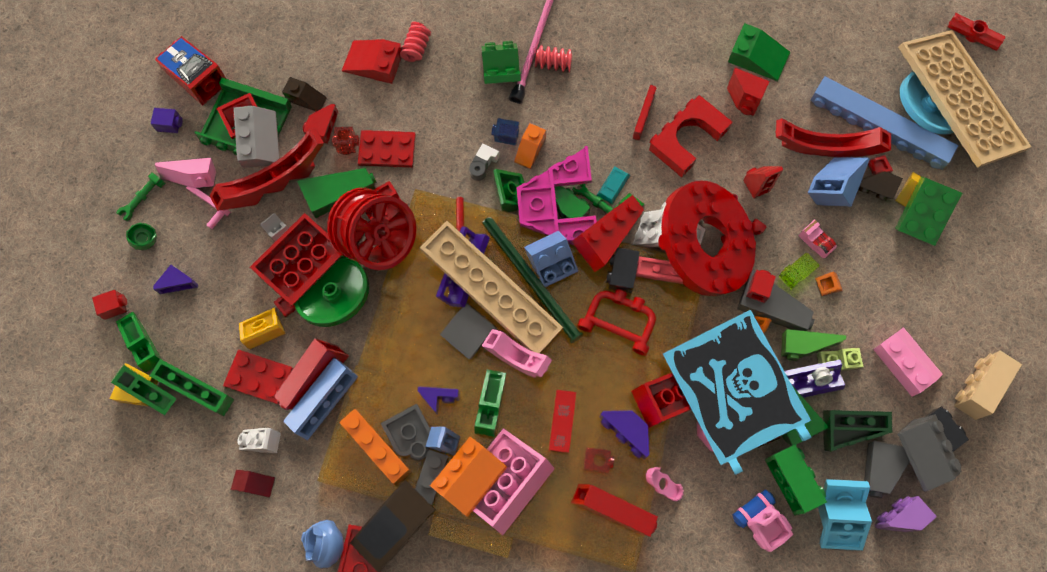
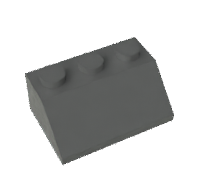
[898,414,962,492]

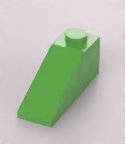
[781,329,846,361]

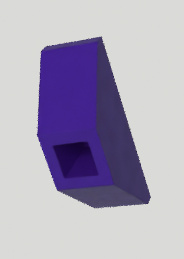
[599,410,649,460]

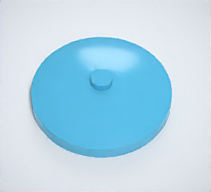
[900,72,953,134]

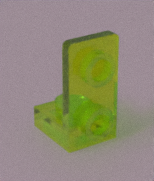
[779,253,819,290]

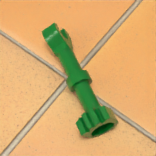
[116,172,166,221]
[572,184,618,214]

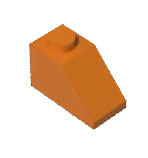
[514,123,546,169]

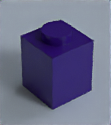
[150,108,183,133]

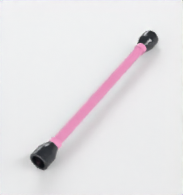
[509,0,553,104]

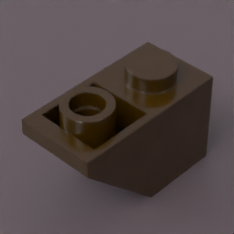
[858,171,903,201]

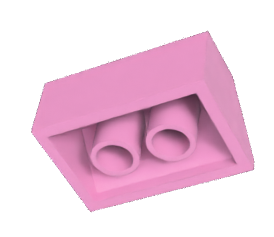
[873,327,943,397]

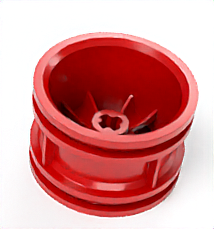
[327,188,417,270]

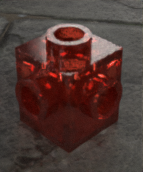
[332,127,359,155]

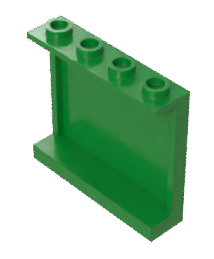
[195,78,292,155]

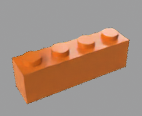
[339,409,412,486]

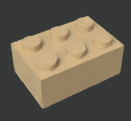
[955,351,1022,420]

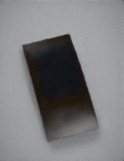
[350,480,436,572]

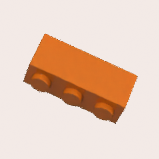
[430,437,507,517]

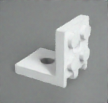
[633,209,706,248]

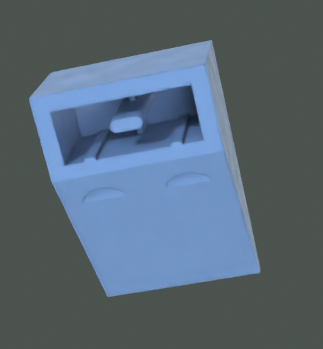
[808,157,870,207]

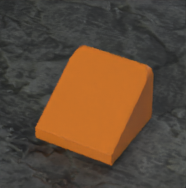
[815,271,843,296]

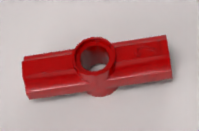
[947,13,1006,51]

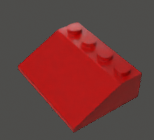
[250,213,343,306]

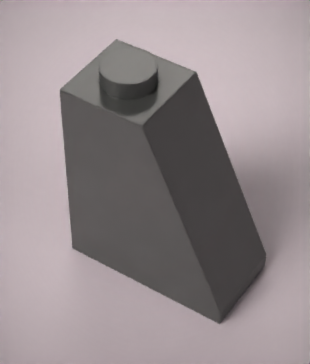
[864,441,910,498]

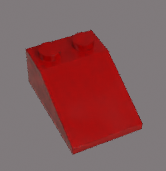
[342,39,402,84]
[631,373,692,429]

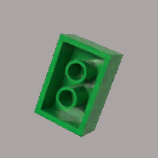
[895,176,963,246]
[765,444,827,516]

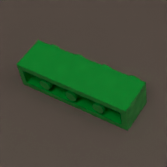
[150,359,234,416]

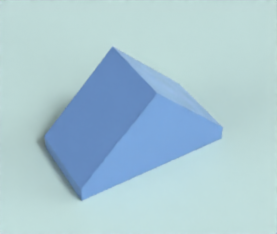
[425,427,461,456]

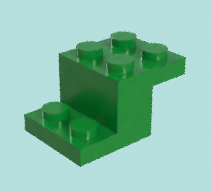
[481,41,521,84]

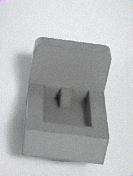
[260,213,289,242]

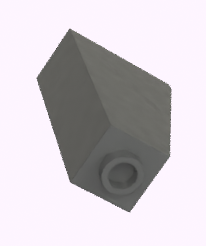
[737,270,815,331]

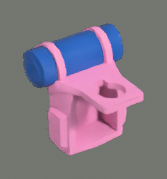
[732,489,793,552]

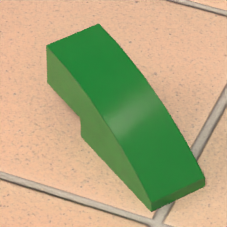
[116,312,161,373]
[474,369,506,437]

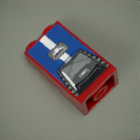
[155,36,226,106]

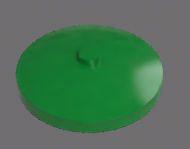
[294,256,369,327]

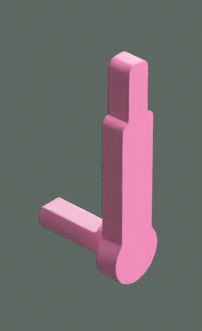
[186,186,231,230]

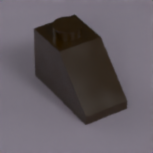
[282,77,327,112]

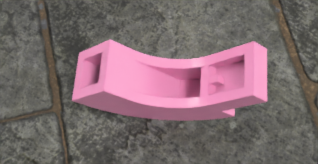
[482,329,552,378]

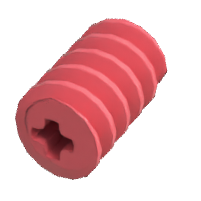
[400,21,431,62]
[535,45,572,73]

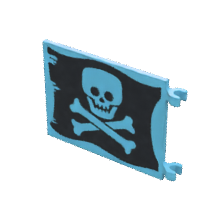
[663,310,812,475]

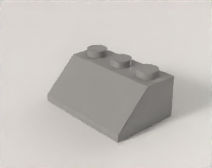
[234,106,280,168]

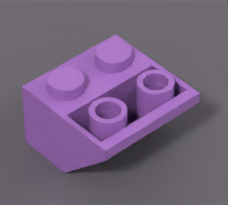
[874,496,937,532]

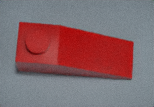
[743,166,784,199]

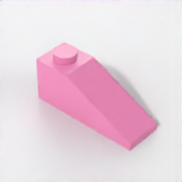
[155,158,216,188]

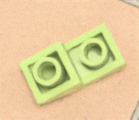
[817,348,863,371]

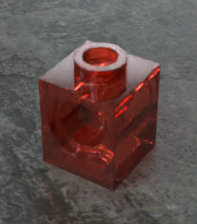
[583,447,614,474]

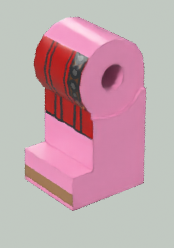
[798,220,837,258]

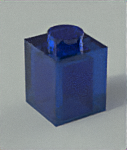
[491,118,520,146]

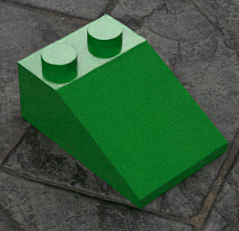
[728,23,790,82]

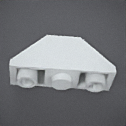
[238,428,281,453]

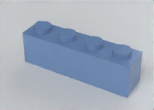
[284,358,358,440]

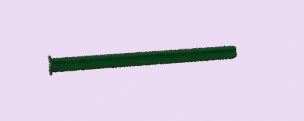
[482,217,583,344]

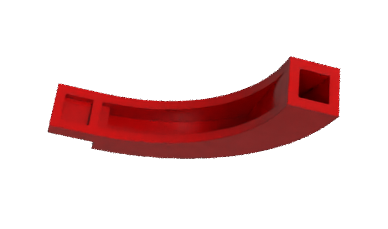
[775,118,891,157]

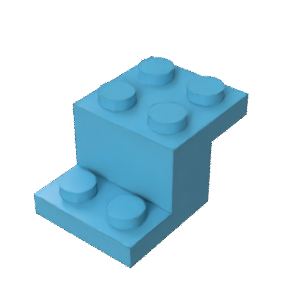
[818,479,872,550]

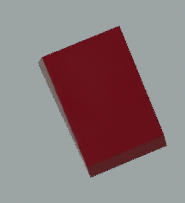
[230,470,275,498]

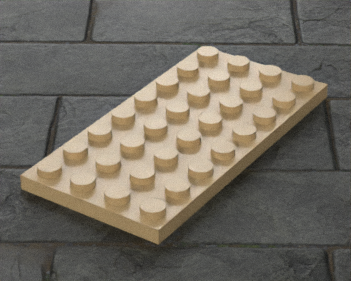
[898,30,1031,168]

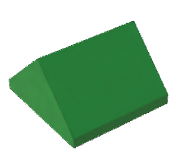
[493,169,524,214]

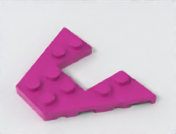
[517,146,597,245]

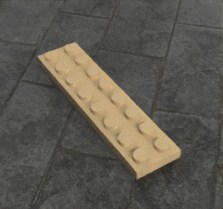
[419,221,563,353]

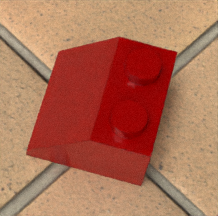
[727,67,770,116]

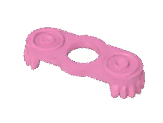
[646,467,684,501]

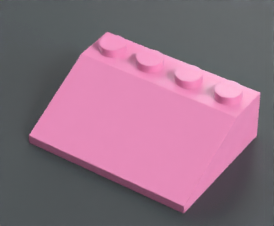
[473,428,555,535]

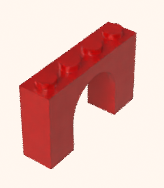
[649,95,733,178]

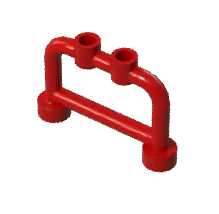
[577,289,656,356]

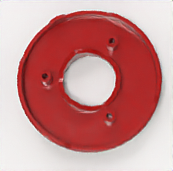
[658,180,756,296]

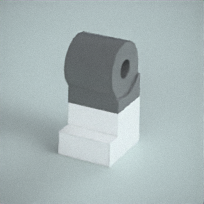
[469,144,500,181]

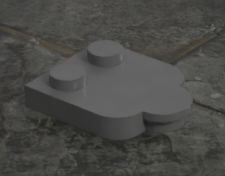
[381,404,431,460]

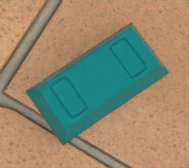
[596,166,630,204]

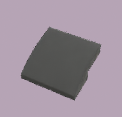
[440,303,497,360]

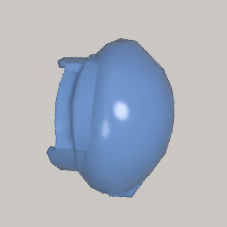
[301,520,344,569]

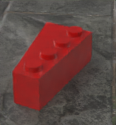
[571,195,644,272]

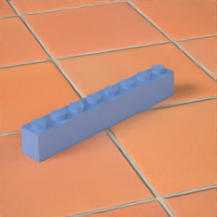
[810,76,959,170]

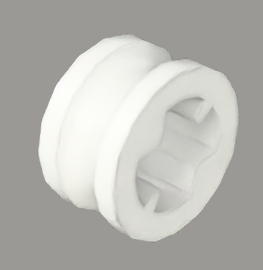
[812,367,833,386]

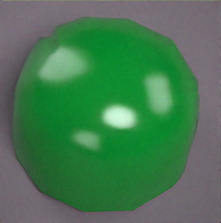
[126,223,157,251]

